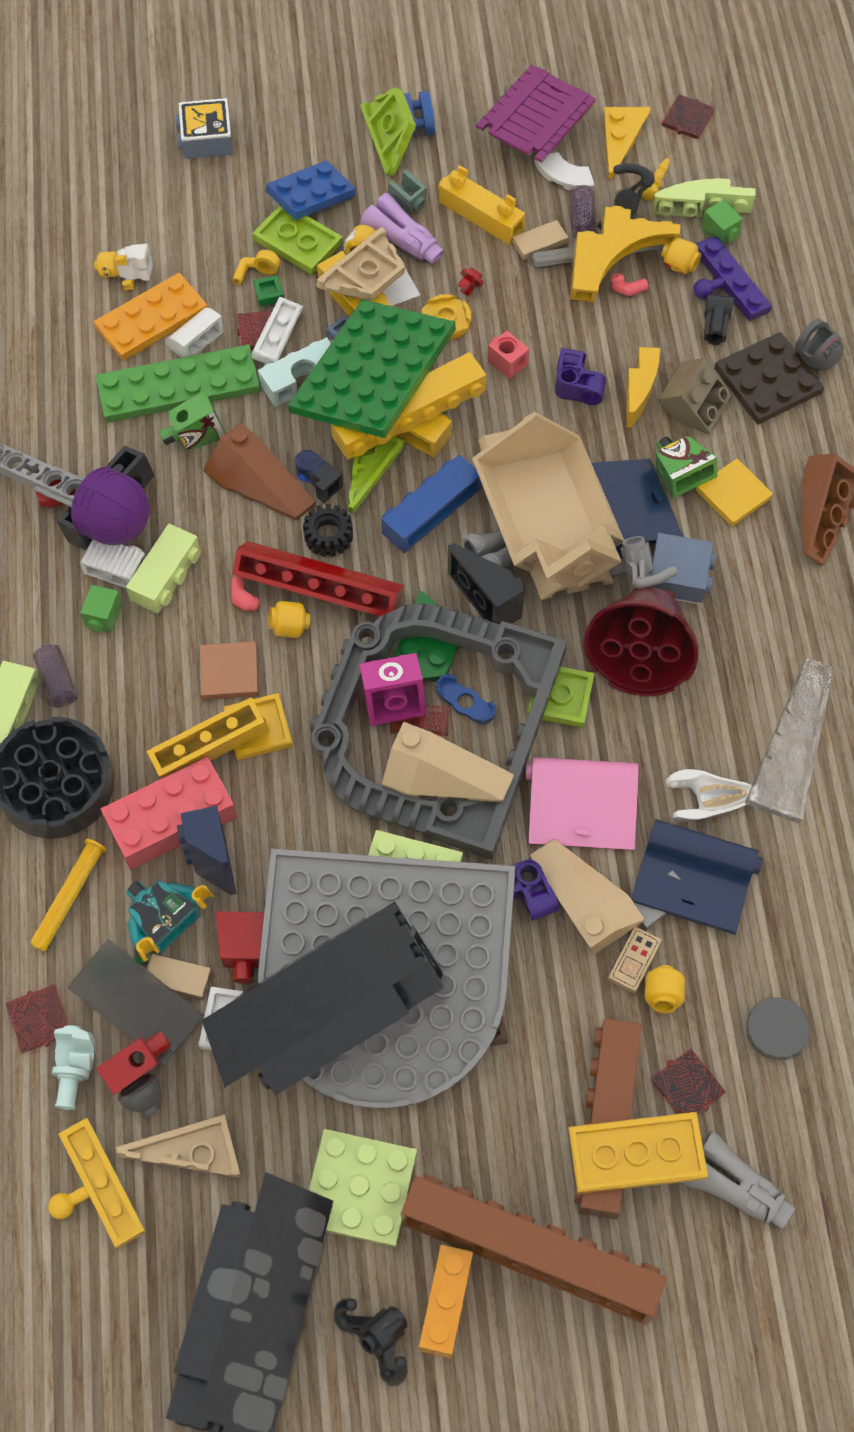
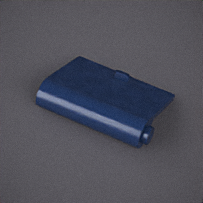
[592,459,684,559]
[631,819,763,935]

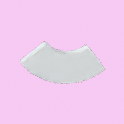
[534,152,595,192]

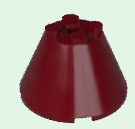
[583,587,699,696]

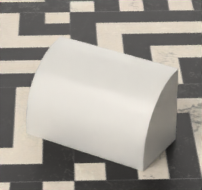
[165,308,224,358]

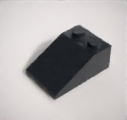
[448,543,525,624]

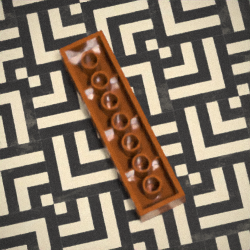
[401,1174,667,1325]

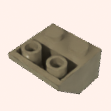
[658,358,732,434]

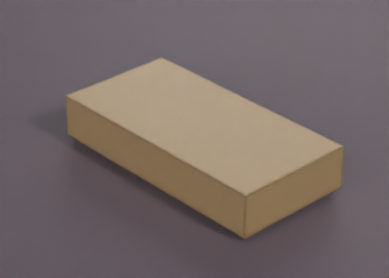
[512,220,568,260]
[143,954,212,1000]

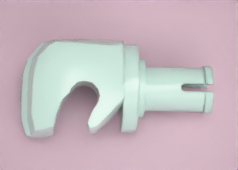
[51,1025,97,1110]

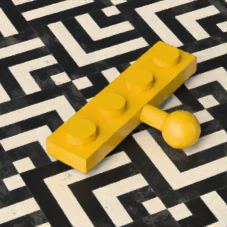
[48,1118,146,1249]

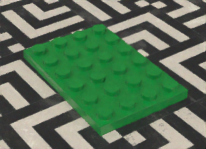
[288,299,456,438]

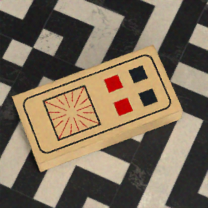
[607,927,662,994]

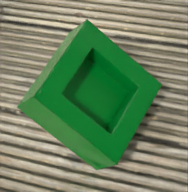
[253,275,284,306]

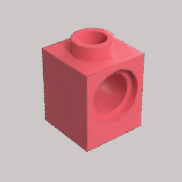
[488,331,529,379]

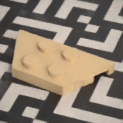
[316,227,405,301]

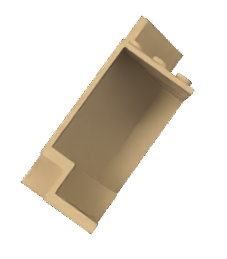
[472,412,624,600]

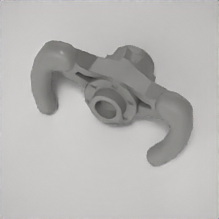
[609,536,678,589]

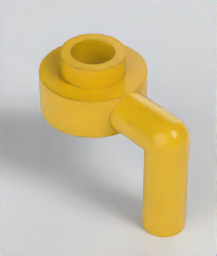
[232,250,281,285]

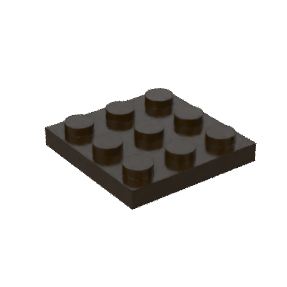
[714,331,825,425]

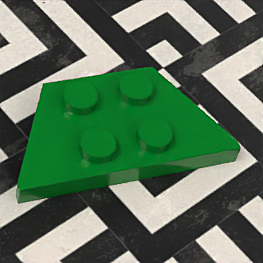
[393,591,459,682]

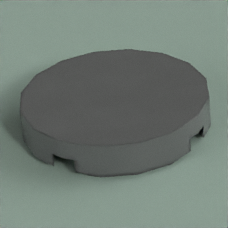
[747,998,810,1060]

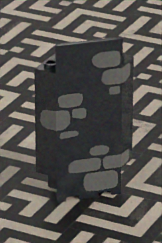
[166,1172,334,1432]

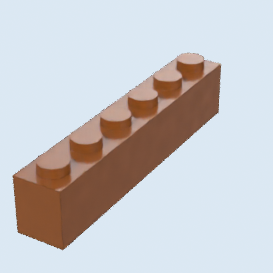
[574,1018,641,1220]

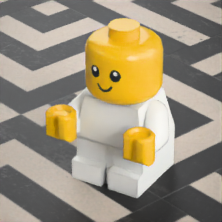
[94,244,153,290]

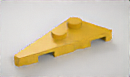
[603,107,651,179]

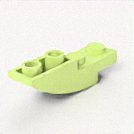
[652,179,755,217]

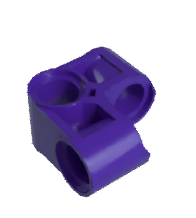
[554,347,607,405]
[511,859,559,921]

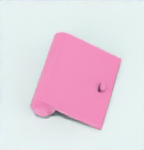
[525,757,638,850]

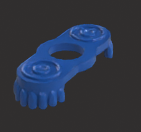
[436,674,496,724]

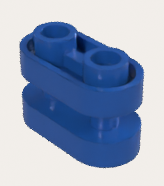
[404,91,435,137]

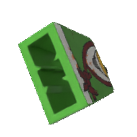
[159,391,225,450]
[656,436,717,498]

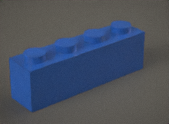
[381,455,482,553]

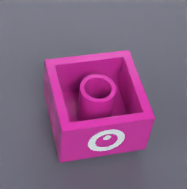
[359,653,426,726]

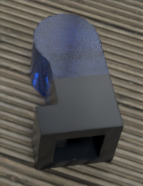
[295,450,343,503]

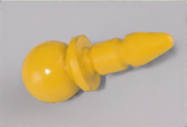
[641,158,670,201]

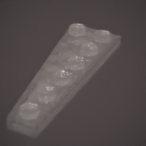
[745,658,834,823]

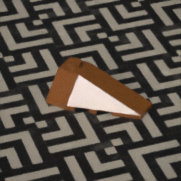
[204,422,316,520]
[802,453,854,565]

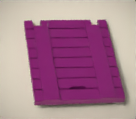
[476,64,596,163]

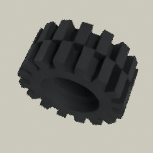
[303,504,353,557]

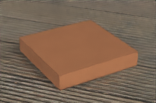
[199,641,259,700]

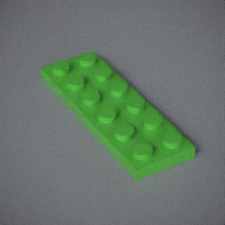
[96,344,261,423]

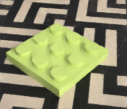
[309,1129,417,1248]

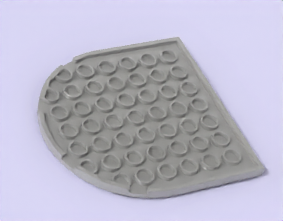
[258,848,515,1108]

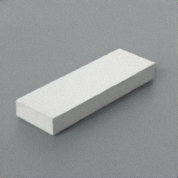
[251,297,303,364]

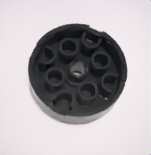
[0,717,114,838]

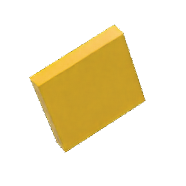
[696,458,773,527]
[224,693,293,761]

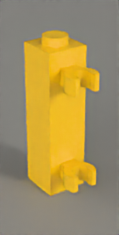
[438,165,526,245]

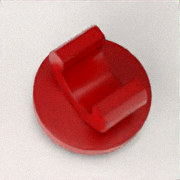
[458,267,484,296]

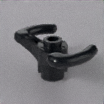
[597,163,655,230]
[334,1298,408,1386]

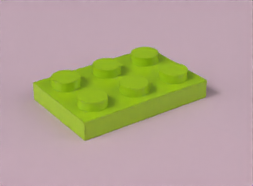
[252,205,343,275]

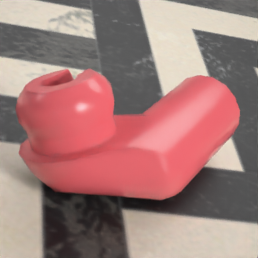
[610,273,649,296]
[231,576,260,611]

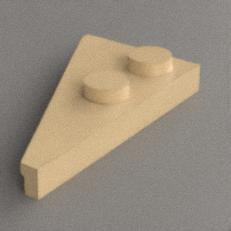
[116,1114,241,1178]

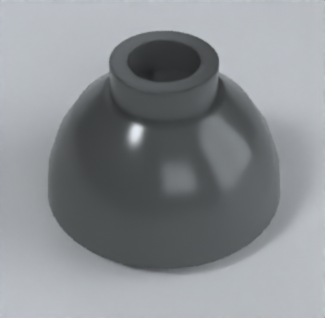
[118,1074,160,1117]

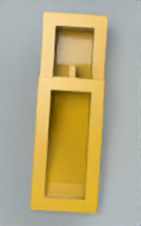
[626,347,660,427]

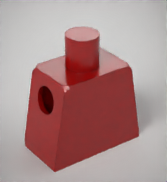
[216,911,264,984]
[96,1031,172,1095]

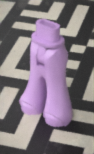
[359,193,445,265]

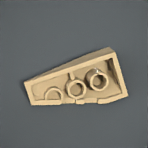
[382,722,514,802]
[530,839,646,954]

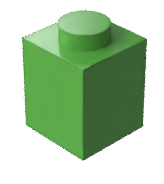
[701,200,743,245]
[80,585,122,633]

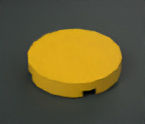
[421,294,471,341]

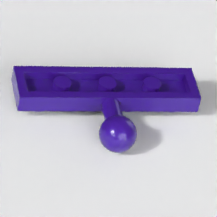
[693,236,772,321]

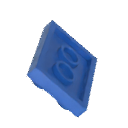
[266,160,356,220]

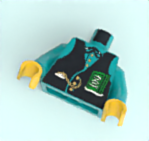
[126,881,215,961]

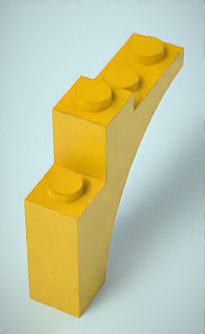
[570,206,680,302]

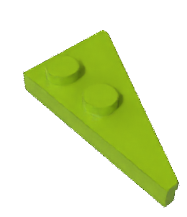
[348,436,405,514]

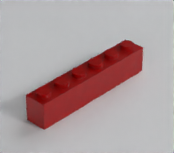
[232,541,404,616]

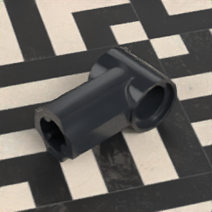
[703,294,734,345]

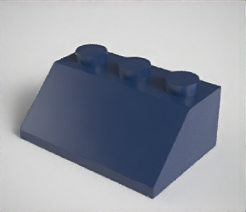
[177,806,237,895]

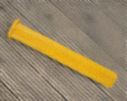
[31,838,107,951]

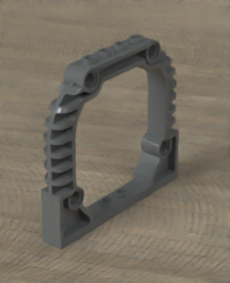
[310,603,567,860]

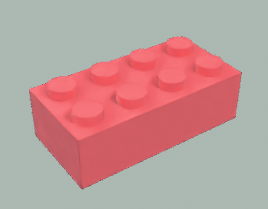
[100,757,237,870]

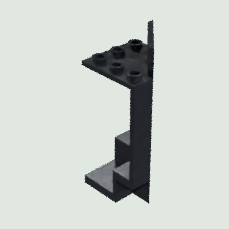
[202,902,446,1095]

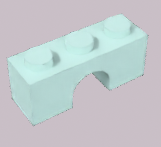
[258,337,331,408]

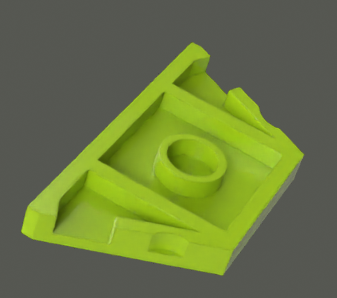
[360,87,416,176]

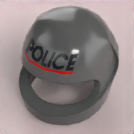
[795,319,844,370]

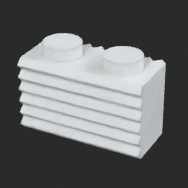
[80,539,146,588]

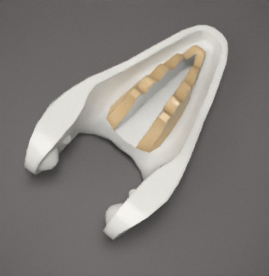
[665,769,758,822]

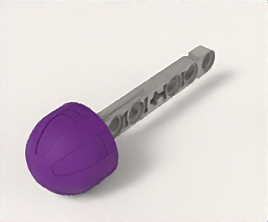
[0,443,150,545]

